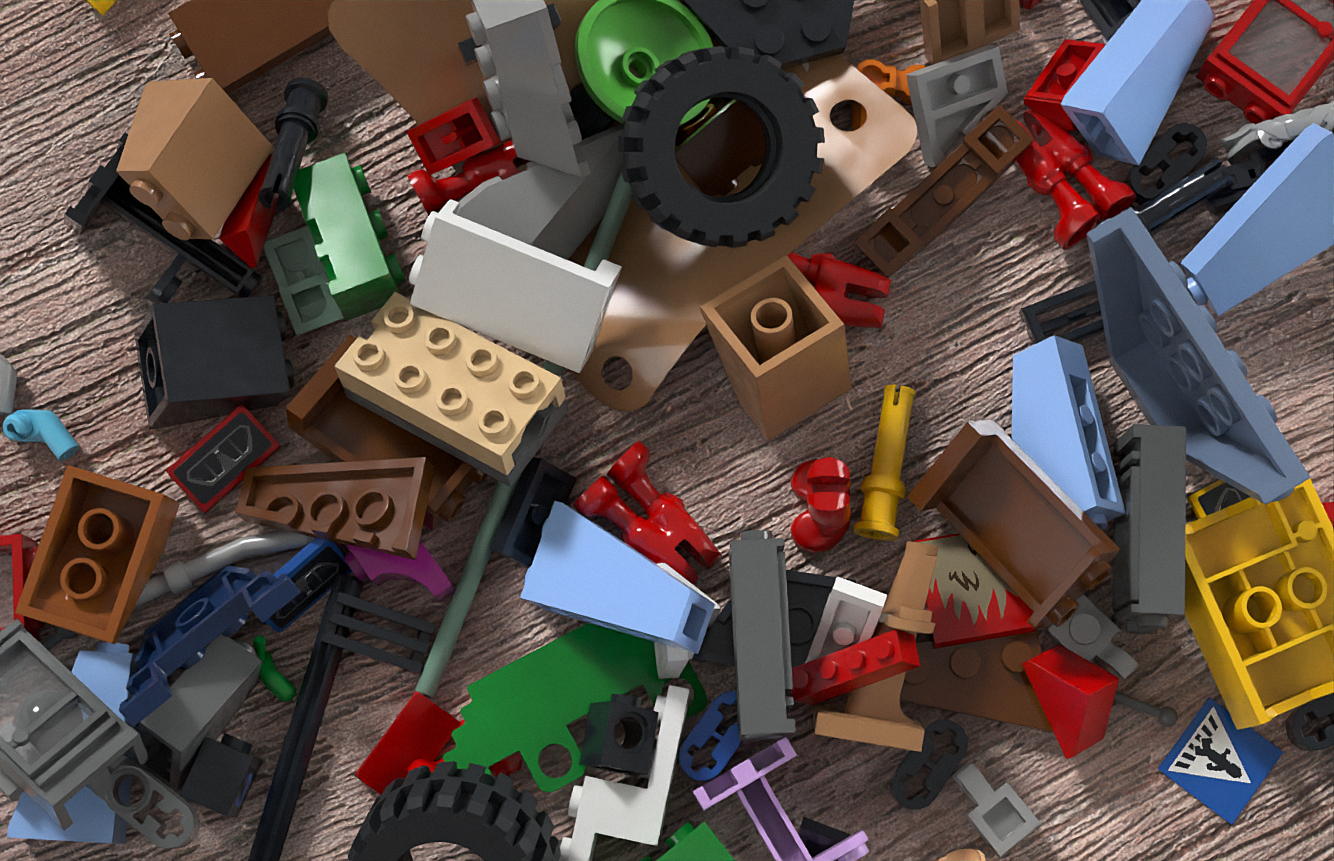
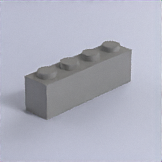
[465,0,591,177]

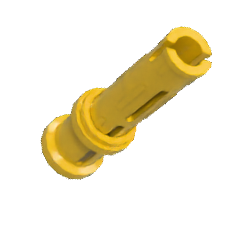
[853,384,916,541]

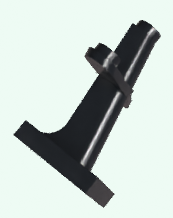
[64,132,262,304]

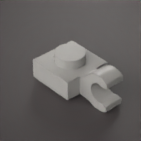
[1045,594,1139,683]
[951,763,1041,857]

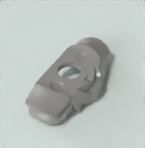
[1220,100,1334,165]

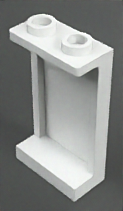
[409,199,622,373]

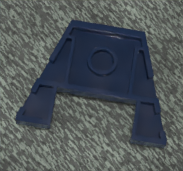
[119,565,301,727]

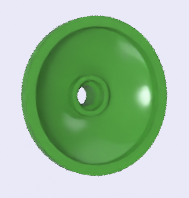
[574,0,714,127]

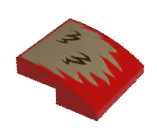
[913,533,1036,649]

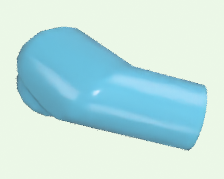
[3,409,80,461]

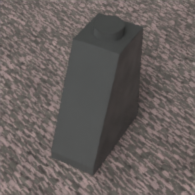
[136,634,262,792]

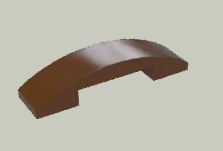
[854,104,1034,278]

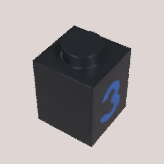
[179,733,263,817]

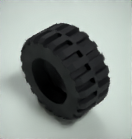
[618,46,825,248]
[348,761,561,861]

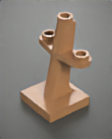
[920,0,1020,65]
[812,541,938,752]

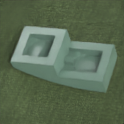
[263,226,344,336]

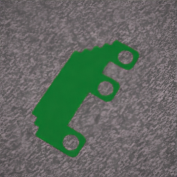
[443,623,708,793]

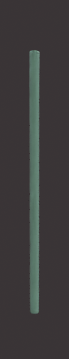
[415,172,634,697]

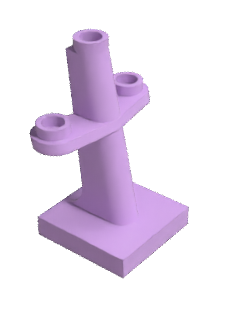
[692,737,869,861]

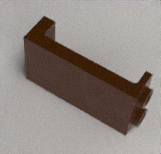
[168,0,334,103]
[286,334,489,532]
[907,419,1121,629]

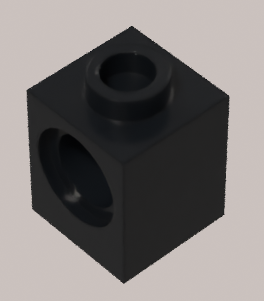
[579,694,659,775]

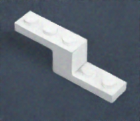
[559,685,691,861]

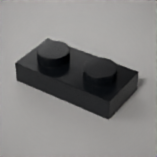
[490,457,577,569]

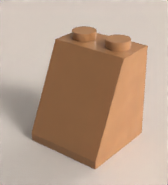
[116,78,274,240]
[700,255,851,440]

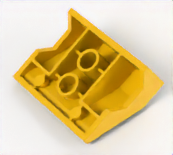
[1185,478,1334,730]

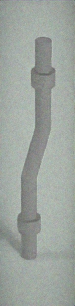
[134,530,315,608]

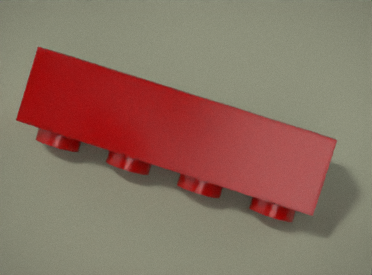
[792,629,920,706]

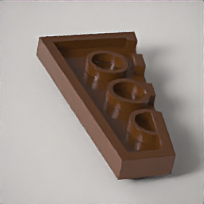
[235,457,435,560]

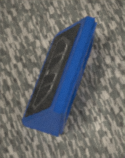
[265,538,352,633]

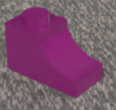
[343,540,455,603]

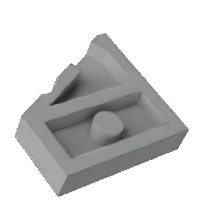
[906,45,1008,167]

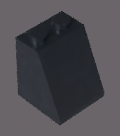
[134,295,294,430]

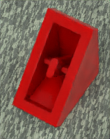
[406,97,500,175]
[1022,644,1119,759]

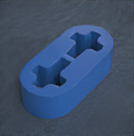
[679,691,742,782]

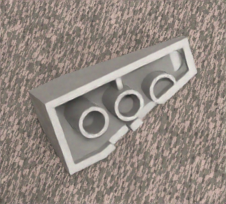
[457,123,625,260]

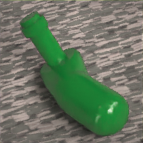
[253,635,297,702]

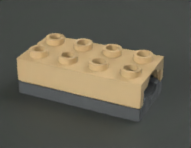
[334,292,569,487]

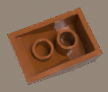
[15,465,180,644]

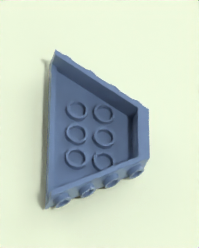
[1087,207,1311,505]

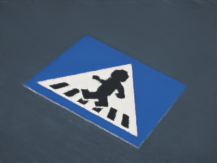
[1157,697,1283,825]

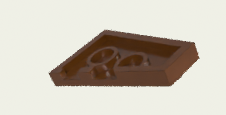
[899,629,1053,733]

